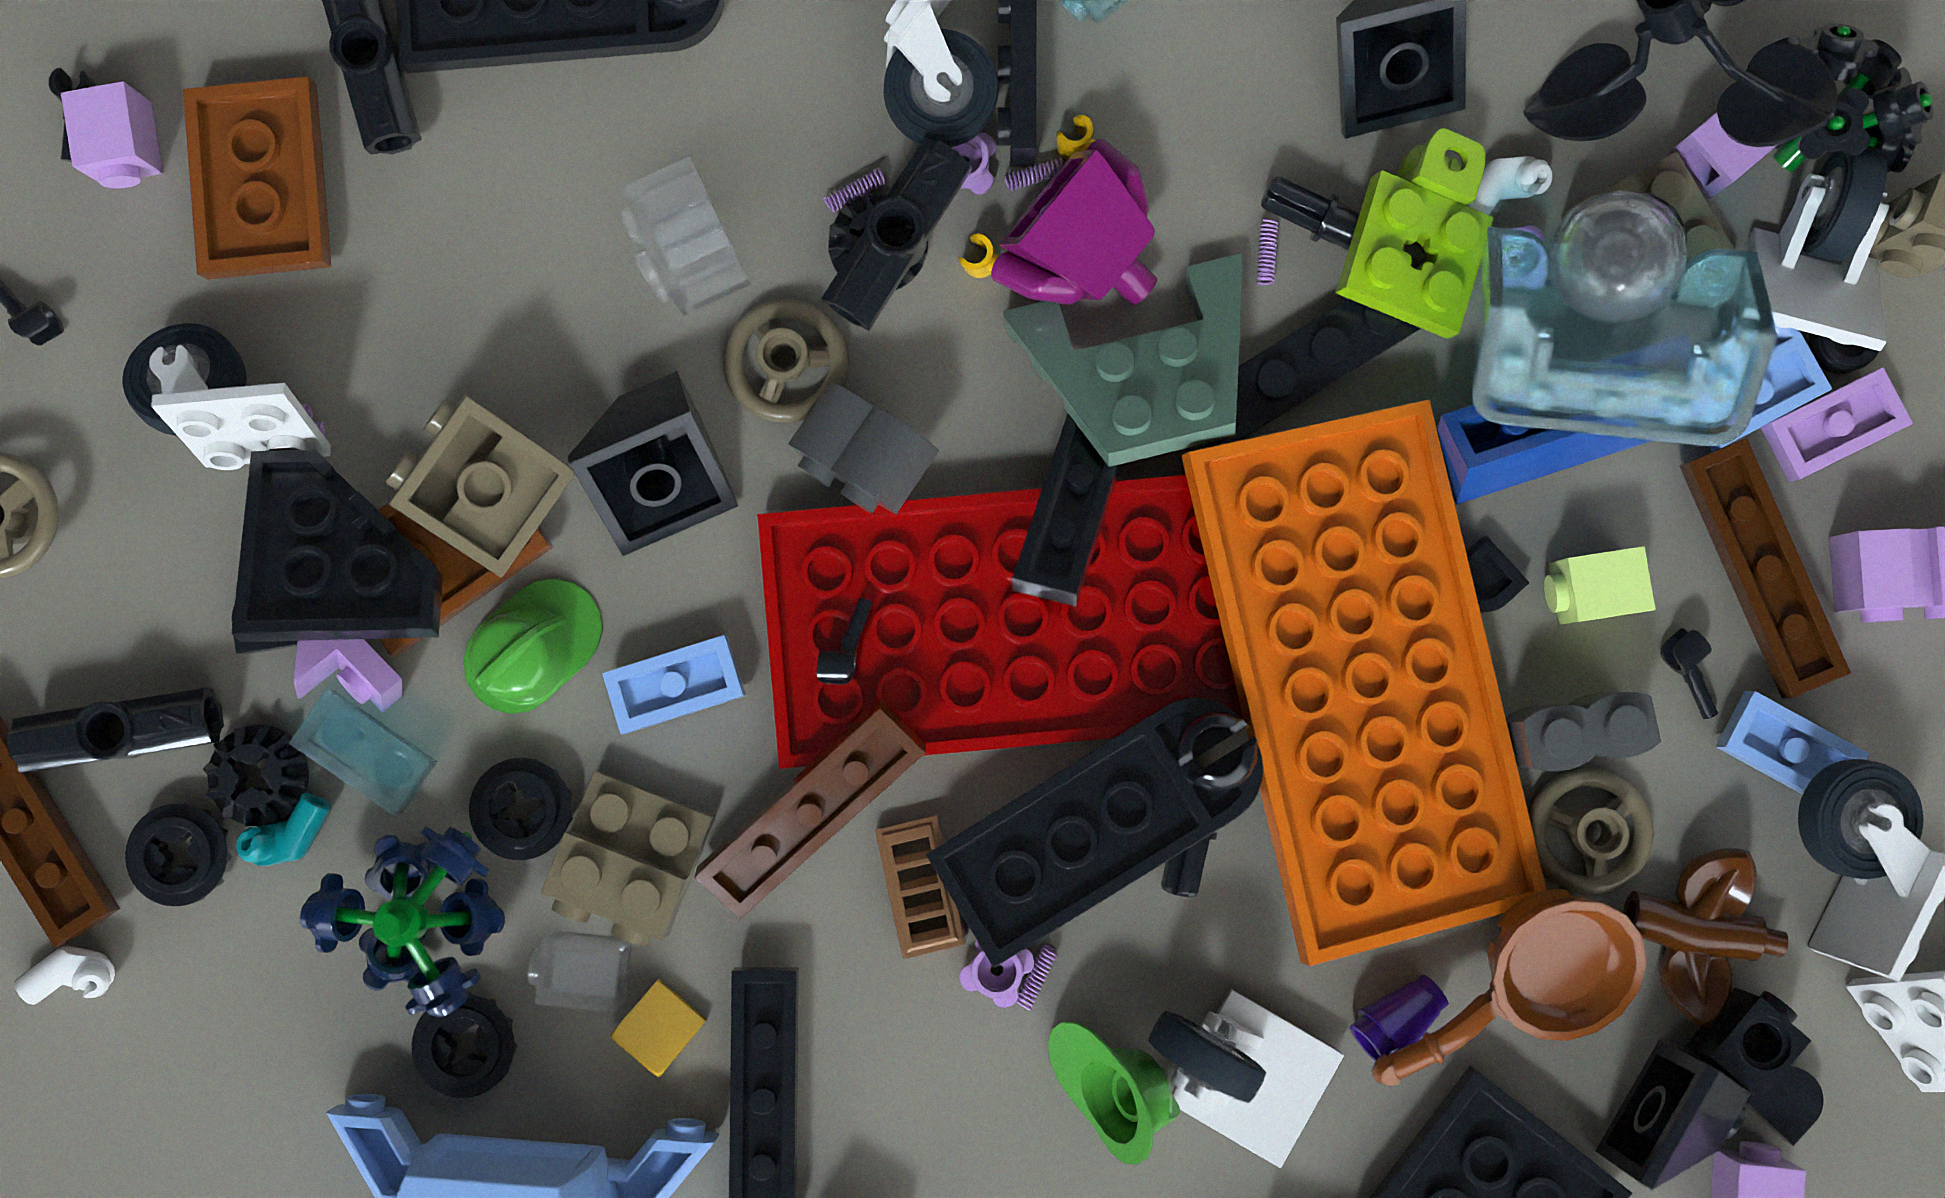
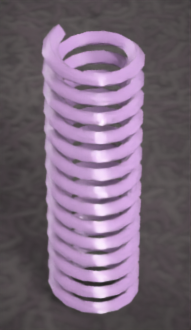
[1004,157,1064,191]
[823,167,886,213]
[1256,219,1279,285]
[1017,944,1058,1010]

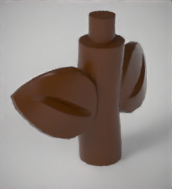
[1623,848,1789,1029]

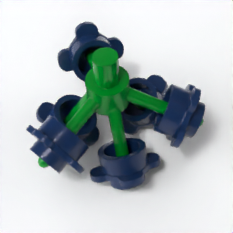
[300,826,505,1017]

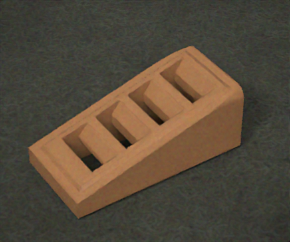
[875,815,966,959]

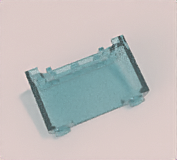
[1472,227,1778,446]

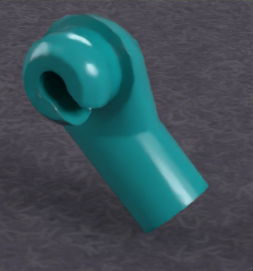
[236,793,332,866]

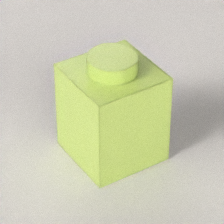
[1544,546,1656,625]

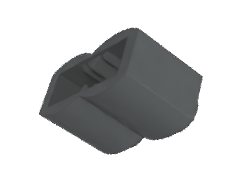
[788,381,939,514]
[1505,692,1661,771]

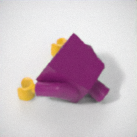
[958,114,1158,305]

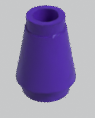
[1350,975,1449,1061]

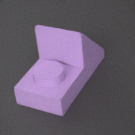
[294,639,402,713]

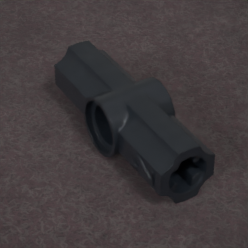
[322,0,422,155]
[821,136,972,331]
[6,687,224,773]

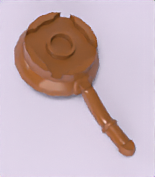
[1372,889,1647,1086]

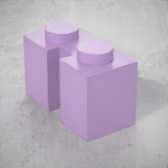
[1829,527,1945,623]

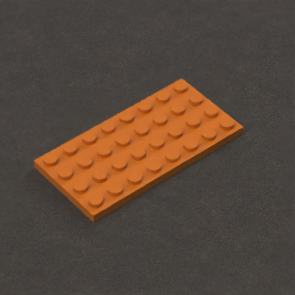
[1181,399,1547,966]

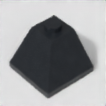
[1336,0,1466,139]
[568,371,738,556]
[1595,1040,1751,1190]

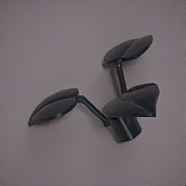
[1523,0,1838,147]

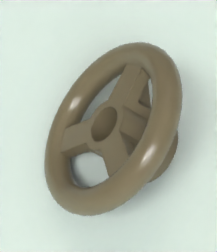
[724,299,849,423]
[0,452,59,579]
[1528,767,1654,895]

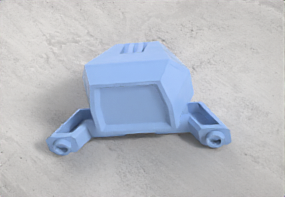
[326,1094,720,1198]

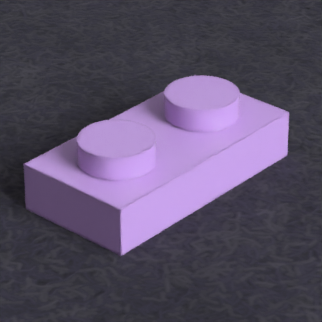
[1760,367,1913,482]

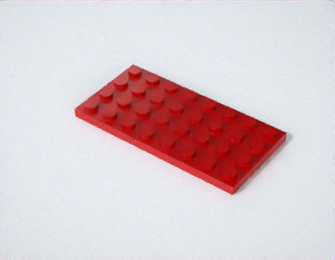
[757,475,1244,769]

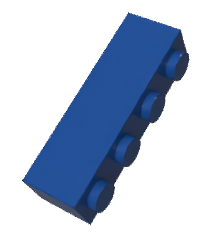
[1437,336,1714,505]

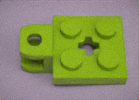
[1335,128,1494,339]

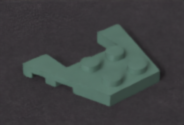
[1003,253,1243,467]

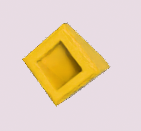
[610,979,707,1077]

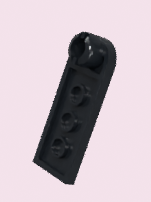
[396,0,725,73]
[926,698,1263,968]

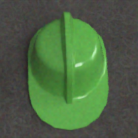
[463,578,603,714]
[1048,1021,1180,1165]

